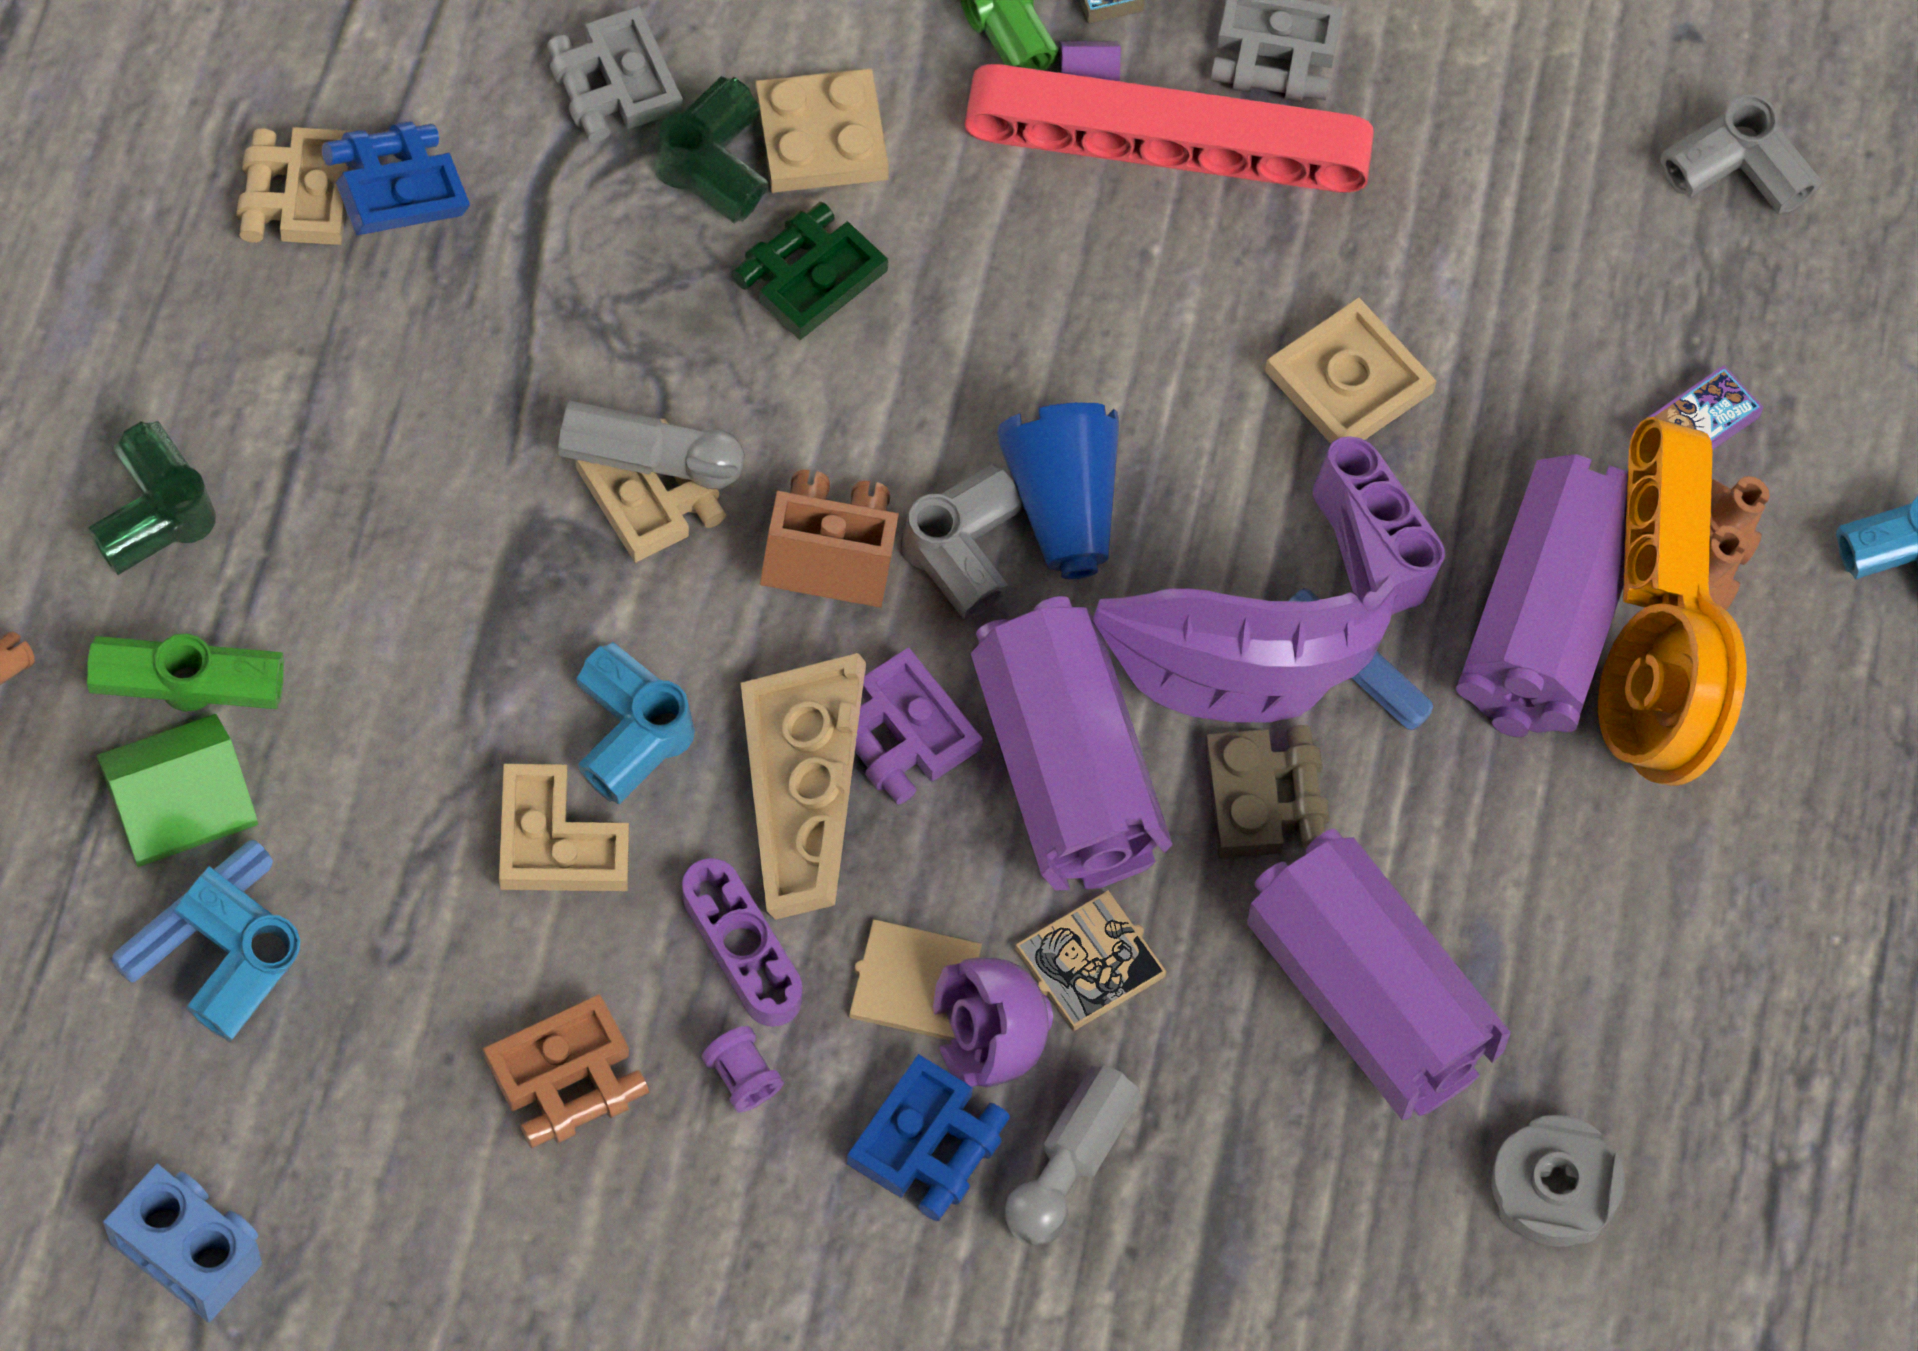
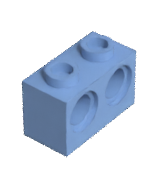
[103,1164,262,1323]

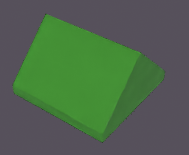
[96,714,258,867]

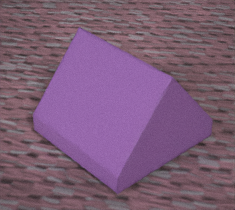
[1059,41,1121,81]

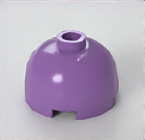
[933,957,1053,1087]

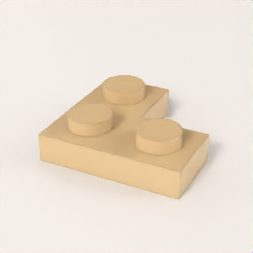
[499,764,629,891]

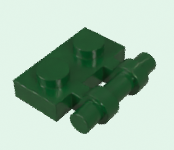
[731,202,888,340]

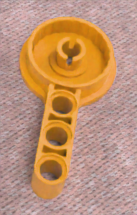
[1598,417,1747,786]

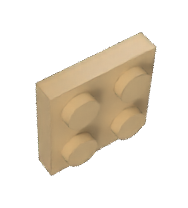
[756,68,889,193]
[1265,298,1436,444]

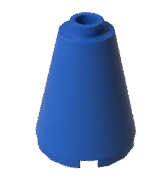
[997,402,1119,579]

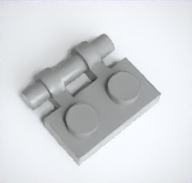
[1211,0,1343,102]
[547,6,682,143]

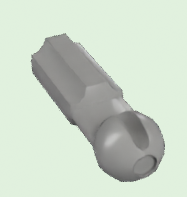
[558,401,745,489]
[1005,1064,1142,1246]

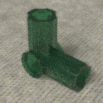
[654,76,768,224]
[88,421,216,575]

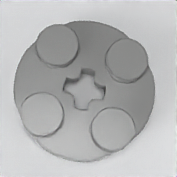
[1491,1115,1625,1247]

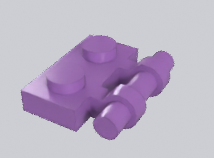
[855,647,983,805]

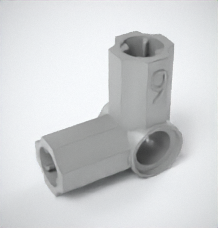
[1660,95,1822,214]
[901,464,1022,620]

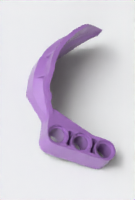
[1092,436,1445,722]

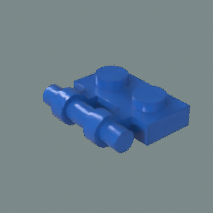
[322,121,470,236]
[847,1054,1010,1221]

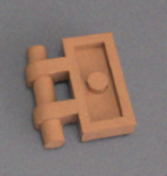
[483,994,649,1148]

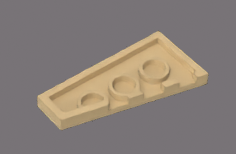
[741,653,866,920]

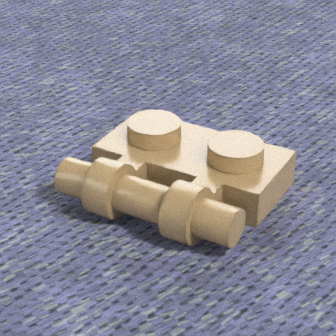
[236,127,351,245]
[575,419,726,563]

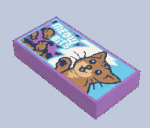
[1631,365,1764,449]

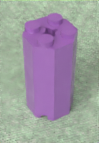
[1456,454,1628,737]
[971,596,1173,891]
[1247,828,1510,1121]

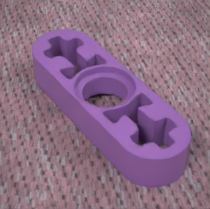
[682,858,802,1026]

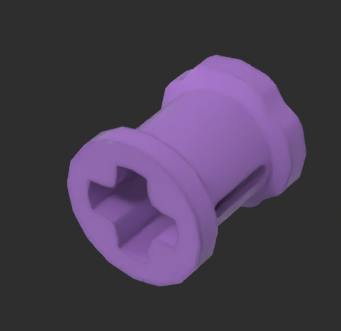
[702,1026,784,1113]

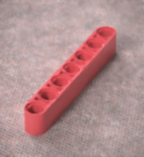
[965,64,1374,193]

